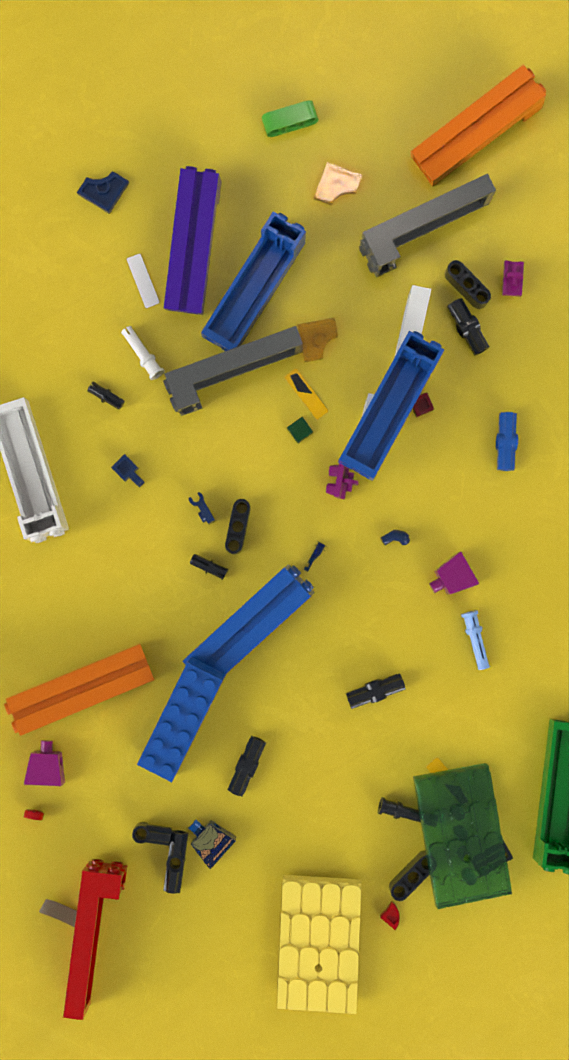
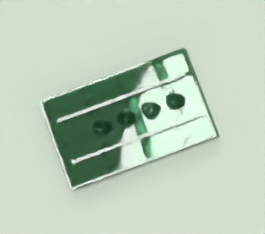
[413,763,512,909]

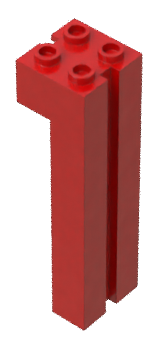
[63,859,128,1020]

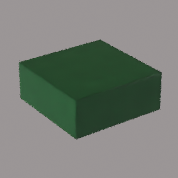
[287,417,313,443]

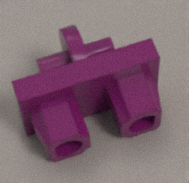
[502,260,524,297]
[326,463,359,500]

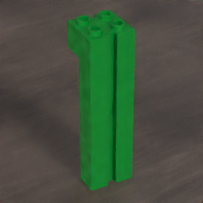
[533,719,569,875]

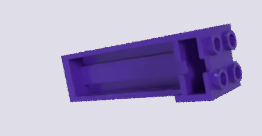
[164,166,222,315]

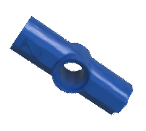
[496,412,518,471]

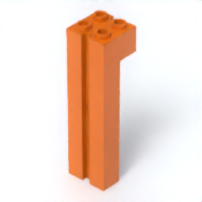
[411,64,546,186]
[4,644,154,736]

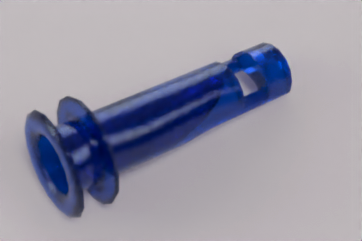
[303,541,327,572]

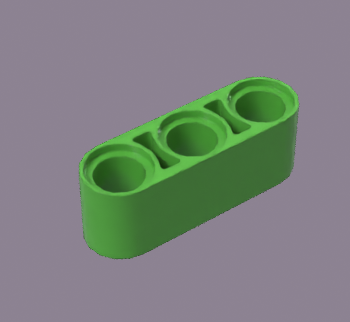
[262,100,319,137]

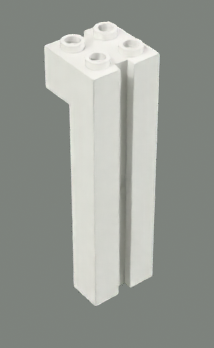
[362,285,431,416]
[0,397,69,543]

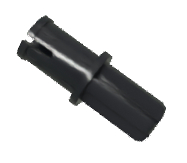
[87,381,125,409]
[190,554,228,580]

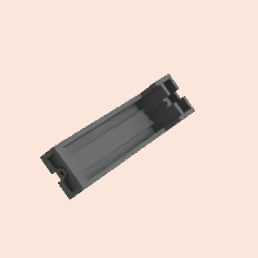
[359,173,496,278]
[163,326,303,416]

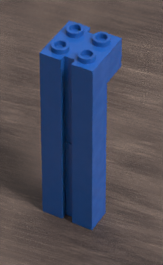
[201,211,306,351]
[338,331,444,481]
[183,564,315,674]

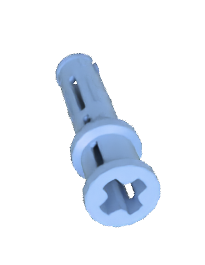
[461,610,490,670]

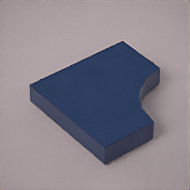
[77,171,129,214]

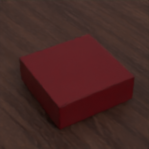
[412,392,434,418]

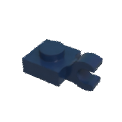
[111,454,145,488]
[189,492,216,525]

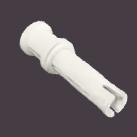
[121,326,165,380]

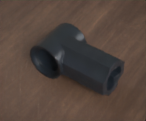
[132,822,172,846]

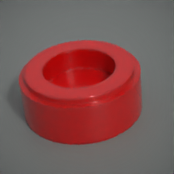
[23,809,44,820]

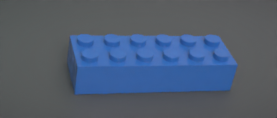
[137,657,226,782]

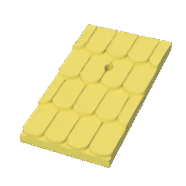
[277,875,361,1014]

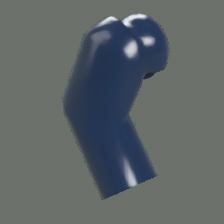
[380,529,410,545]

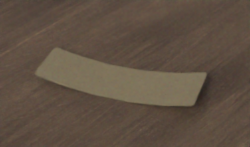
[39,899,77,927]

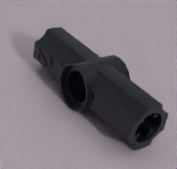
[447,298,490,356]
[346,673,406,709]
[227,735,266,797]
[163,830,189,894]

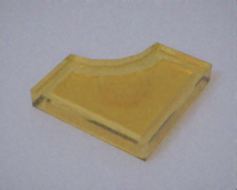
[314,163,362,205]
[297,317,338,362]

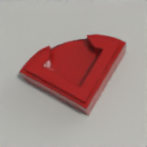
[380,901,400,931]

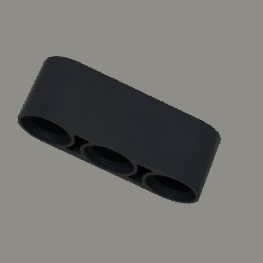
[445,260,491,309]
[225,499,251,554]
[389,851,436,901]

